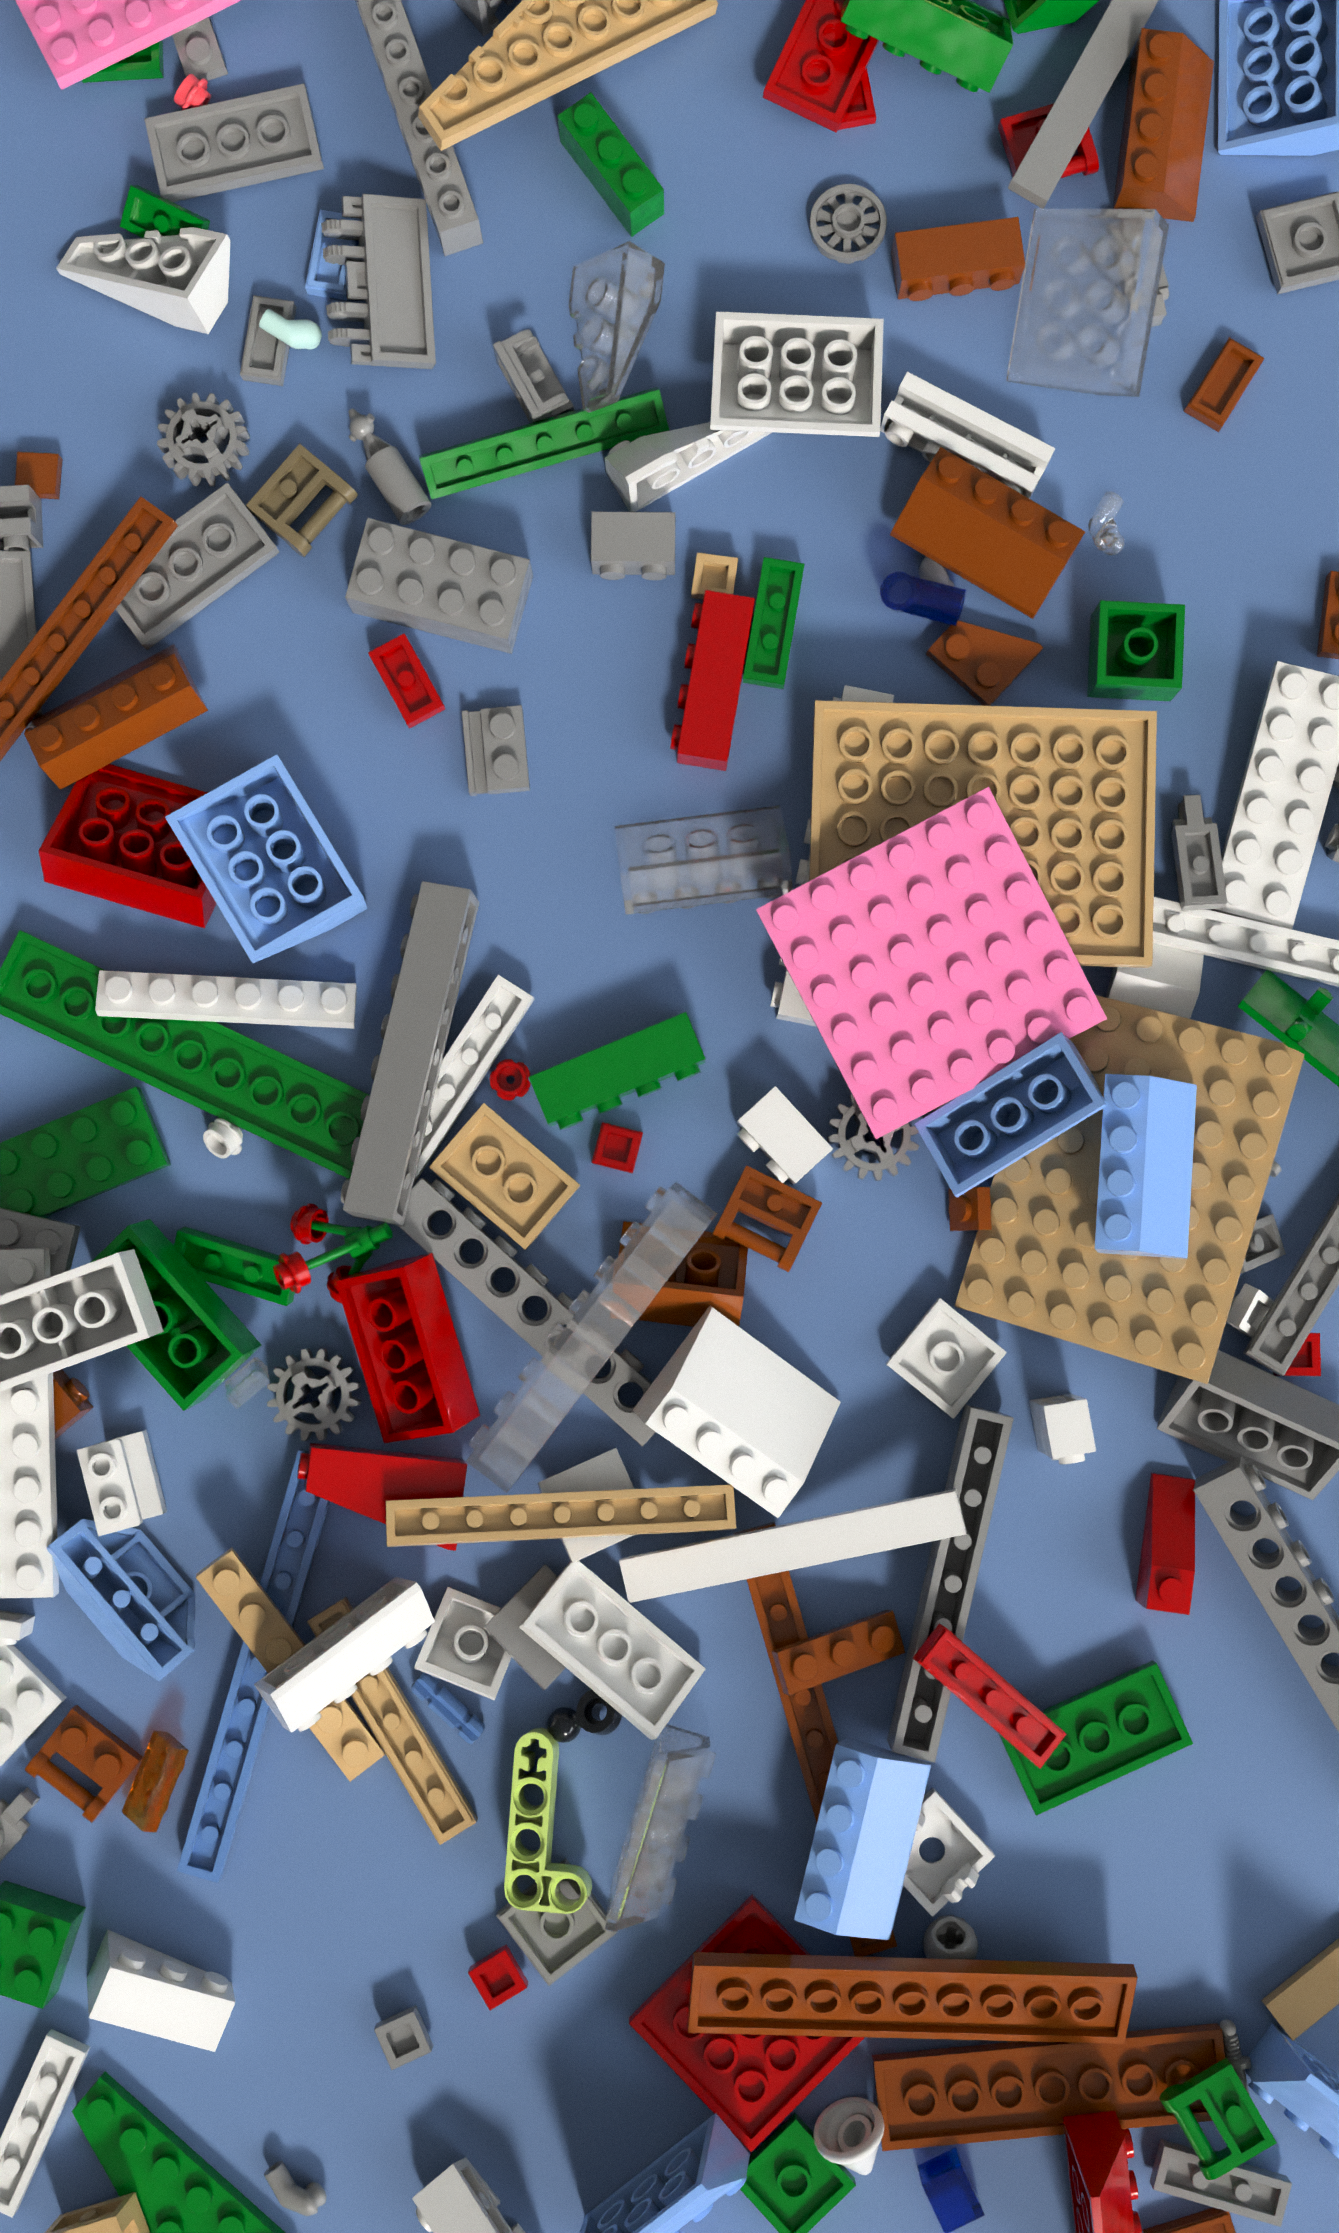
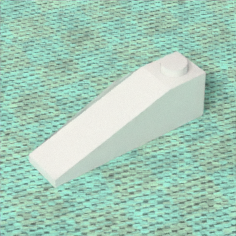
[605,422,772,512]

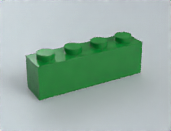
[529,1012,706,1130]

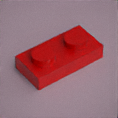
[368,633,445,729]

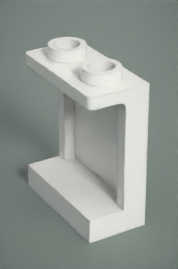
[77,1430,167,1537]

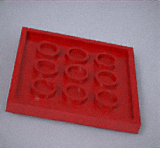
[629,1894,865,2152]

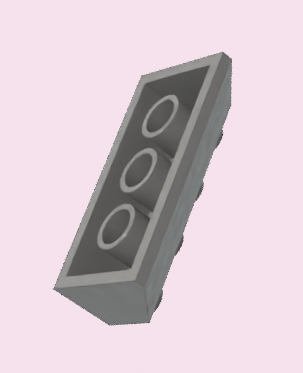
[1157,1350,1339,1500]

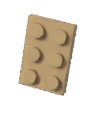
[429,1103,581,1250]

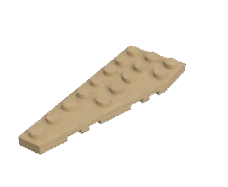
[418,0,718,151]

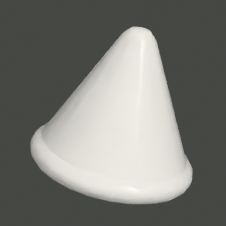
[813,2097,885,2175]

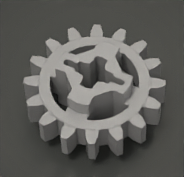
[157,392,250,487]
[827,1094,919,1181]
[267,1348,361,1441]

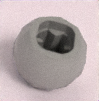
[922,1915,979,1960]

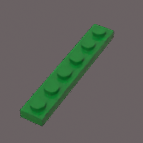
[419,387,669,500]

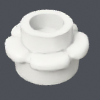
[203,1118,243,1158]

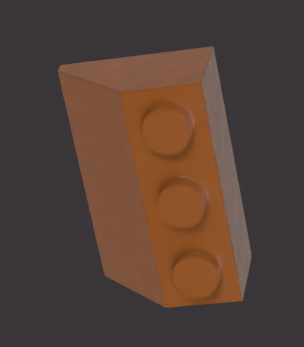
[611,1221,748,1327]

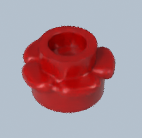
[489,1059,531,1101]

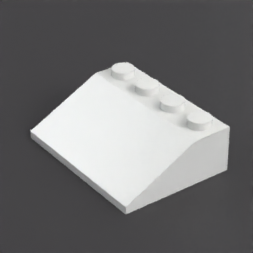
[710,311,884,437]
[633,1306,841,1518]

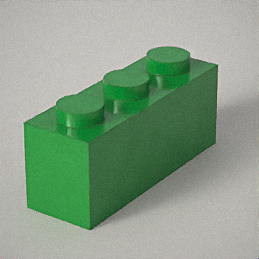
[557,92,664,237]

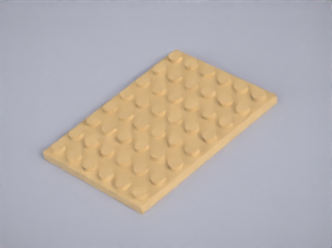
[809,700,1157,968]
[955,995,1305,1384]

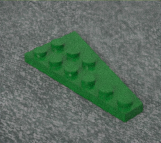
[71,2071,286,2233]

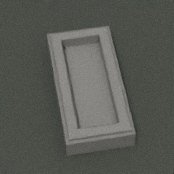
[240,295,296,386]

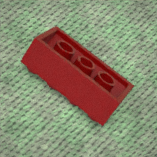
[335,1253,480,1443]

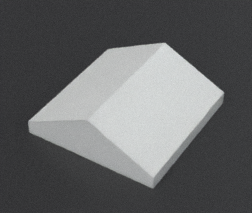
[1106,943,1204,1019]
[414,1587,512,1700]

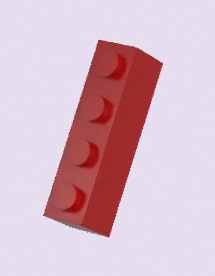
[670,590,755,771]

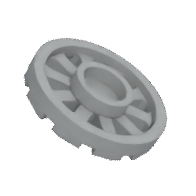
[810,184,887,264]

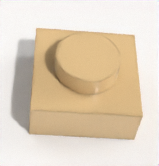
[691,552,738,600]

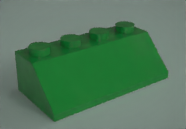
[841,0,1013,93]

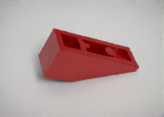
[1135,1473,1195,1615]

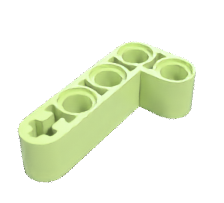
[504,1727,592,1914]

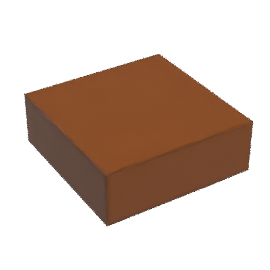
[15,452,63,499]

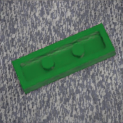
[743,557,805,689]
[174,1226,295,1306]

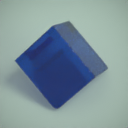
[917,2147,985,2233]

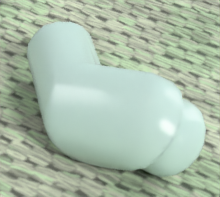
[259,309,322,350]

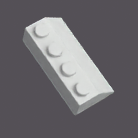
[254,1577,435,1733]

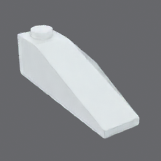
[56,227,230,334]

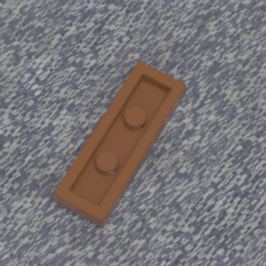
[771,1610,906,1695]

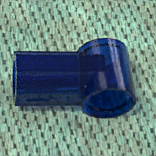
[880,572,967,626]

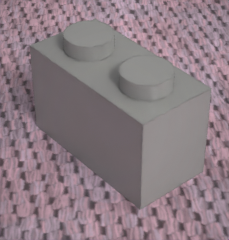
[591,512,676,580]

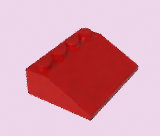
[38,764,217,929]
[1063,2111,1142,2233]

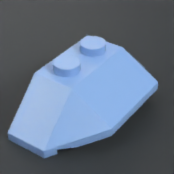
[47,1519,195,1681]

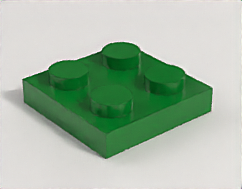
[740,2113,856,2233]

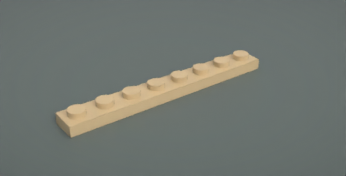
[386,1485,736,1547]

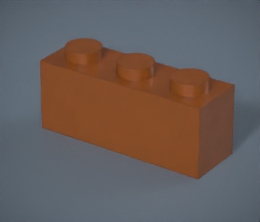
[891,217,1025,301]

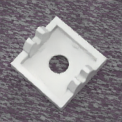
[903,1788,995,1917]

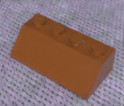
[1112,28,1214,222]
[890,447,1085,619]
[24,644,208,790]

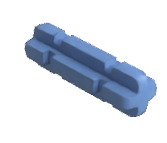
[411,1672,485,1744]

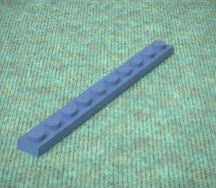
[177,1449,330,1883]

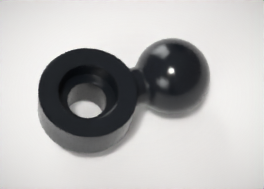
[547,1689,622,1743]

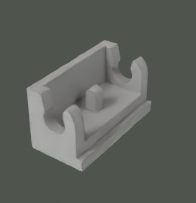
[493,329,574,423]

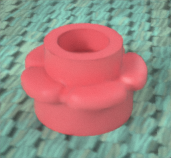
[174,74,211,110]

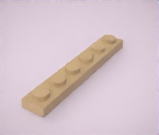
[196,1547,385,1782]

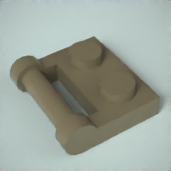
[246,443,358,557]

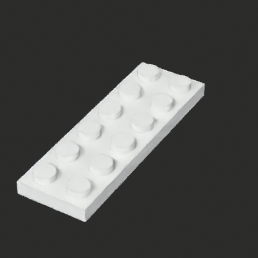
[1208,661,1339,929]

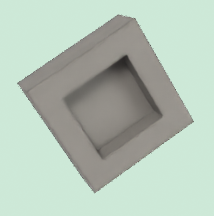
[374,2005,433,2070]

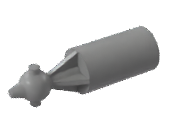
[348,408,432,525]

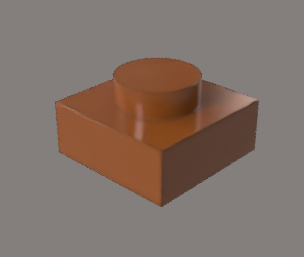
[948,1187,992,1231]

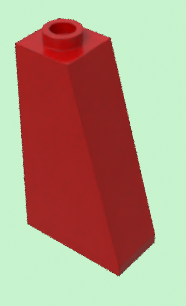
[297,1443,468,1551]

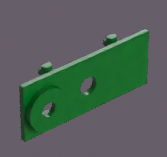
[1238,970,1339,1087]

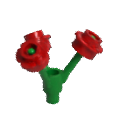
[273,1203,393,1303]

